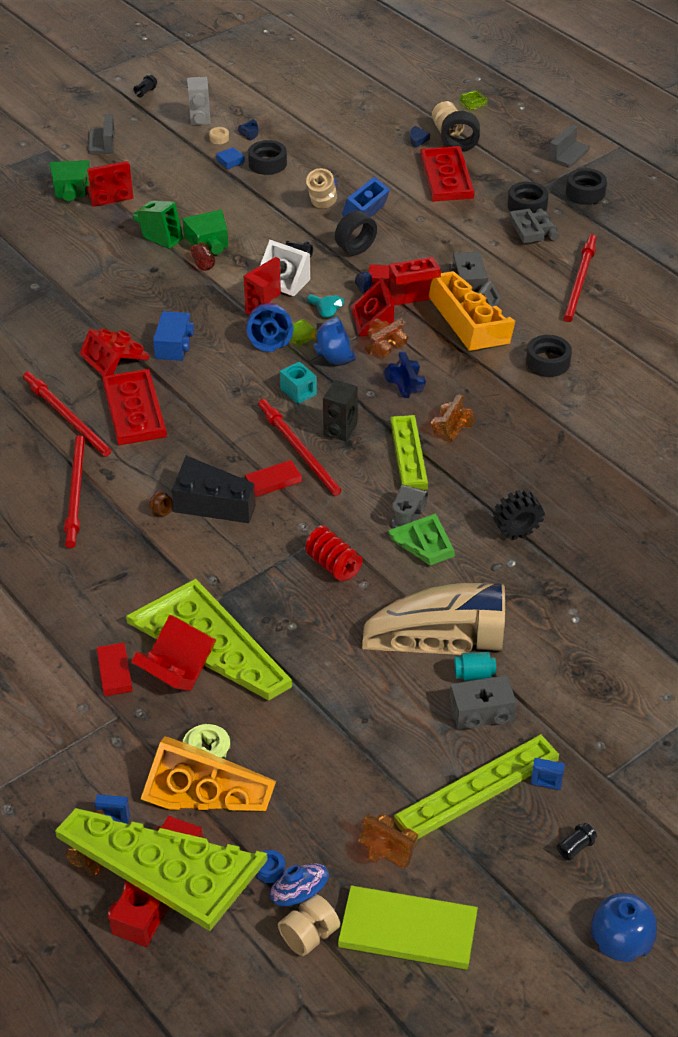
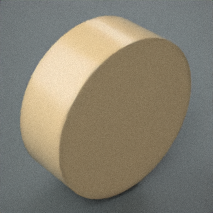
[209,127,229,144]

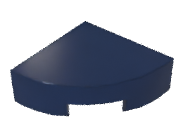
[238,119,258,140]
[410,126,430,147]
[355,272,372,294]

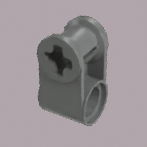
[391,485,428,529]

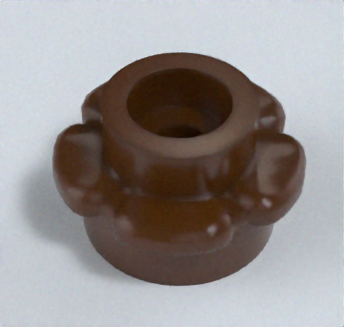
[149,491,173,517]

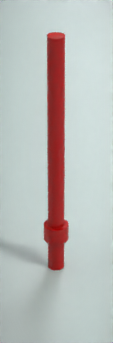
[563,234,597,322]
[23,371,112,457]
[258,399,342,496]
[64,435,85,548]

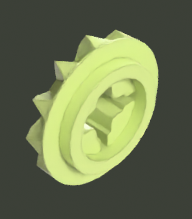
[183,724,230,758]

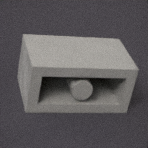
[187,77,211,126]

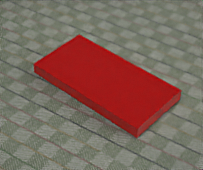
[420,146,475,202]
[102,369,167,446]

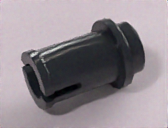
[133,75,157,97]
[285,241,313,258]
[557,823,597,861]

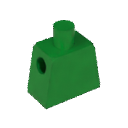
[49,160,90,201]
[133,200,184,249]
[182,209,228,255]

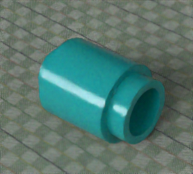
[454,652,496,682]

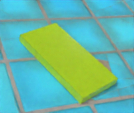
[338,886,478,970]

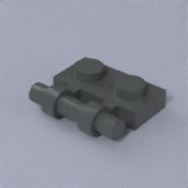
[509,208,559,243]

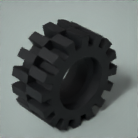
[493,490,545,540]

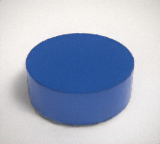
[256,850,286,883]

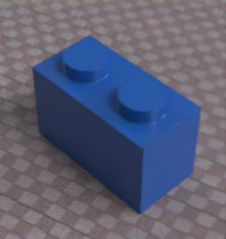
[342,177,390,228]
[153,311,194,361]

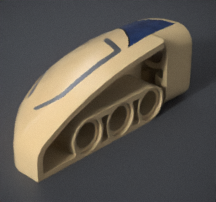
[362,583,505,655]

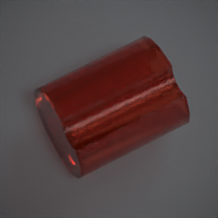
[190,242,215,271]

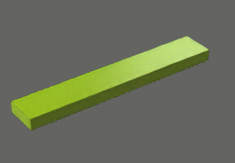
[394,734,559,843]

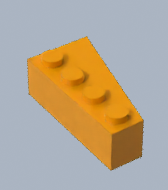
[429,271,515,351]

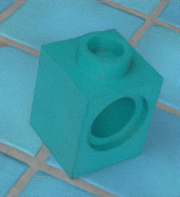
[280,362,317,404]

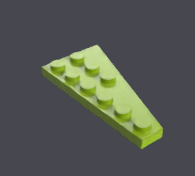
[126,579,292,701]
[55,808,268,931]

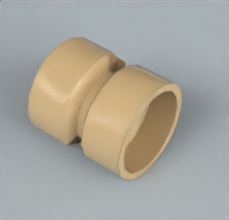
[432,101,465,138]
[306,168,337,209]
[278,894,340,957]

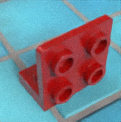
[86,161,134,207]
[243,257,281,315]
[389,257,441,306]
[79,328,150,376]
[131,615,216,691]

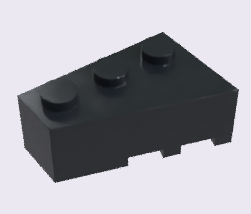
[172,455,256,523]

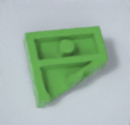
[388,513,455,565]

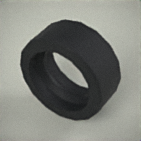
[441,111,480,152]
[248,140,287,175]
[566,168,607,204]
[508,181,549,213]
[335,211,377,255]
[526,334,572,377]

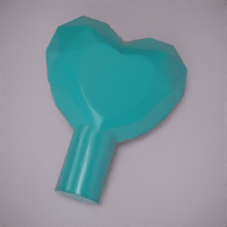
[307,294,344,318]

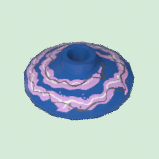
[269,863,329,906]

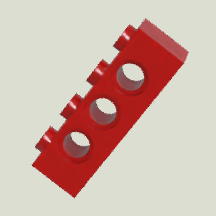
[108,816,203,948]

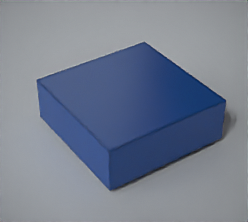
[216,147,245,169]
[531,758,565,790]
[95,794,130,824]

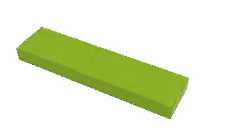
[390,415,428,490]

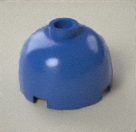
[246,303,294,352]
[314,316,356,365]
[591,893,657,962]

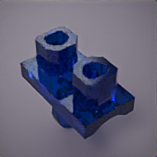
[384,352,426,398]

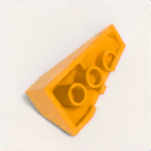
[141,736,276,811]

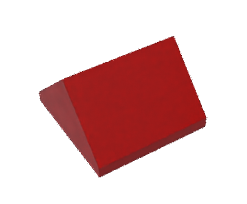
[350,277,394,337]

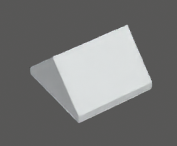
[260,240,310,296]

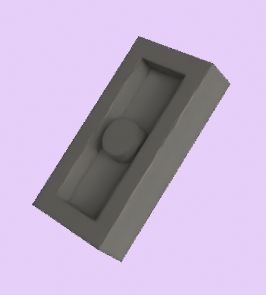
[89,114,115,154]
[548,124,590,168]

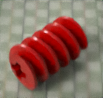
[305,525,363,581]

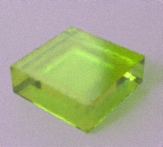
[460,90,488,110]
[291,319,317,346]

